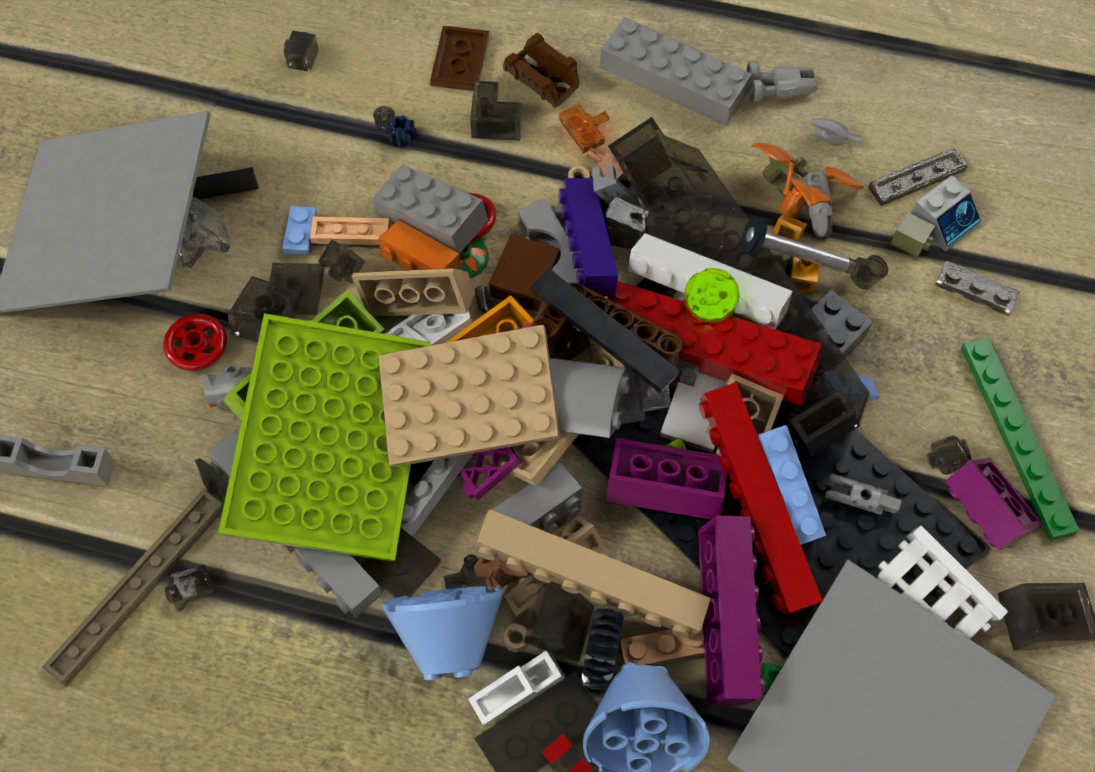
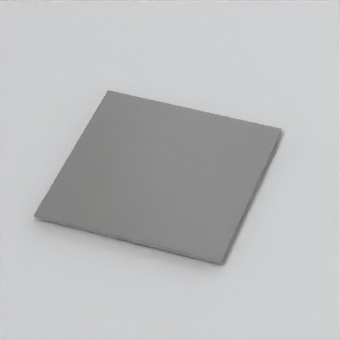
[0,111,211,313]
[726,560,1056,772]

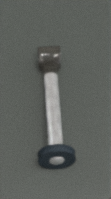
[741,216,889,290]

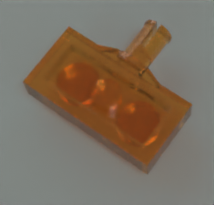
[559,104,609,154]

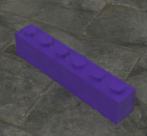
[558,178,618,297]

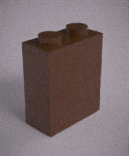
[489,234,560,312]

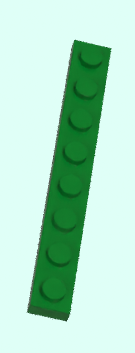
[961,337,1079,541]

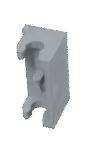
[592,164,641,215]

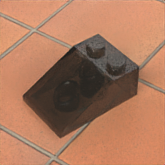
[997,583,1095,651]

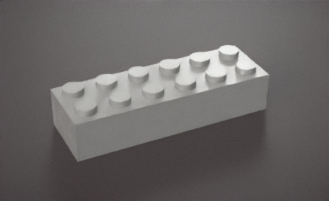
[600,17,752,126]

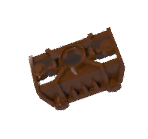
[503,33,579,108]

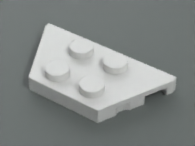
[384,309,472,346]

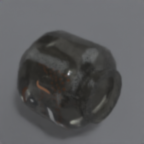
[927,435,972,475]

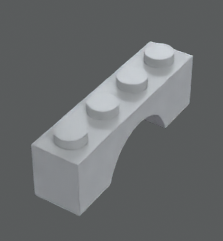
[517,198,577,283]
[0,435,115,486]

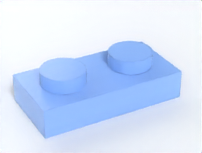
[282,206,317,256]

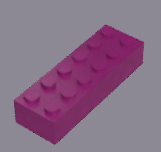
[698,515,765,706]

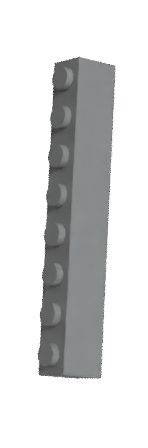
[207,431,382,617]

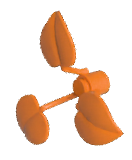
[751,143,863,218]

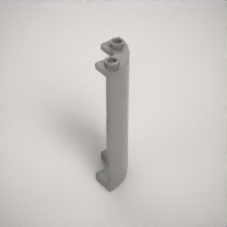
[550,358,629,438]

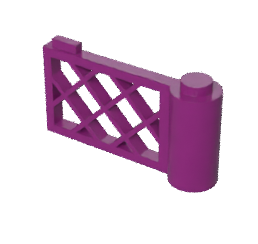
[460,447,522,500]

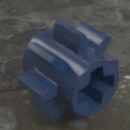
[386,115,417,147]

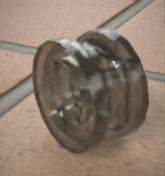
[373,106,395,131]

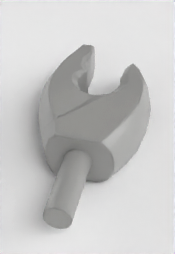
[811,118,863,144]

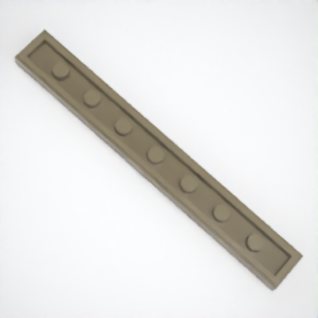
[42,488,224,687]

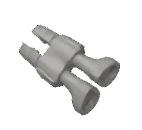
[746,61,817,103]

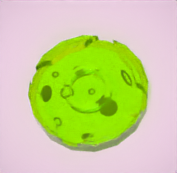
[684,268,740,323]

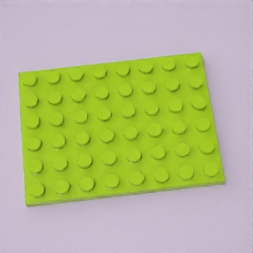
[218,313,431,562]

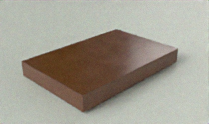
[430,26,489,92]

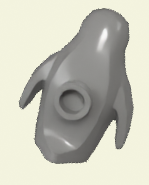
[202,364,253,408]

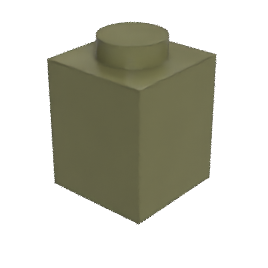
[890,212,935,258]

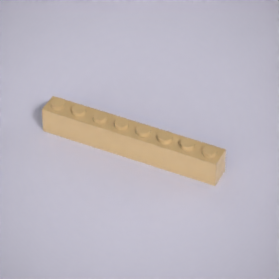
[472,509,711,638]

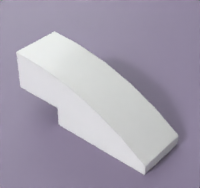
[468,651,567,726]

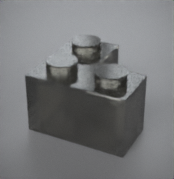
[470,81,522,141]

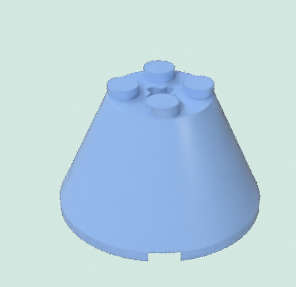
[383,586,503,680]
[583,663,710,772]

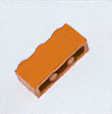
[379,219,460,271]

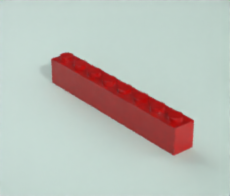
[698,382,823,615]

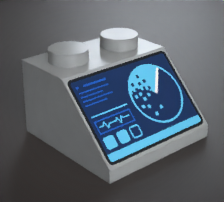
[911,175,982,252]

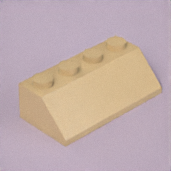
[352,269,474,317]

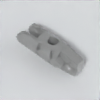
[807,171,833,238]
[825,474,901,515]

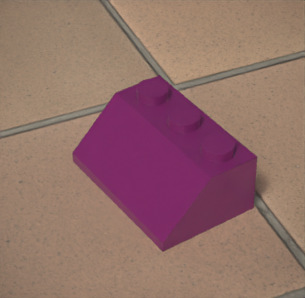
[945,458,1043,550]

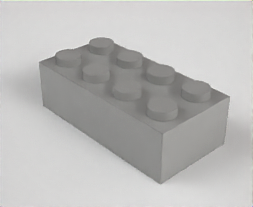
[372,164,488,254]

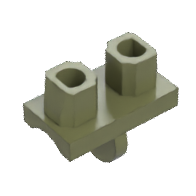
[762,157,808,197]

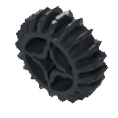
[581,608,624,690]

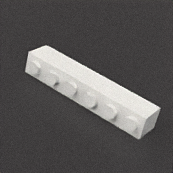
[628,234,793,329]

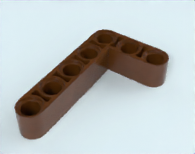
[532,282,682,367]

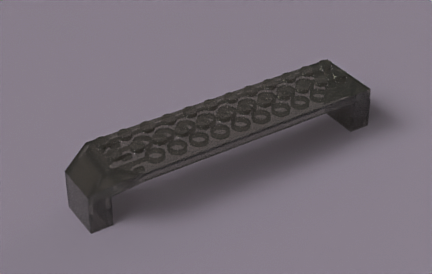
[608,117,871,456]

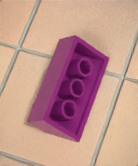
[606,438,727,519]

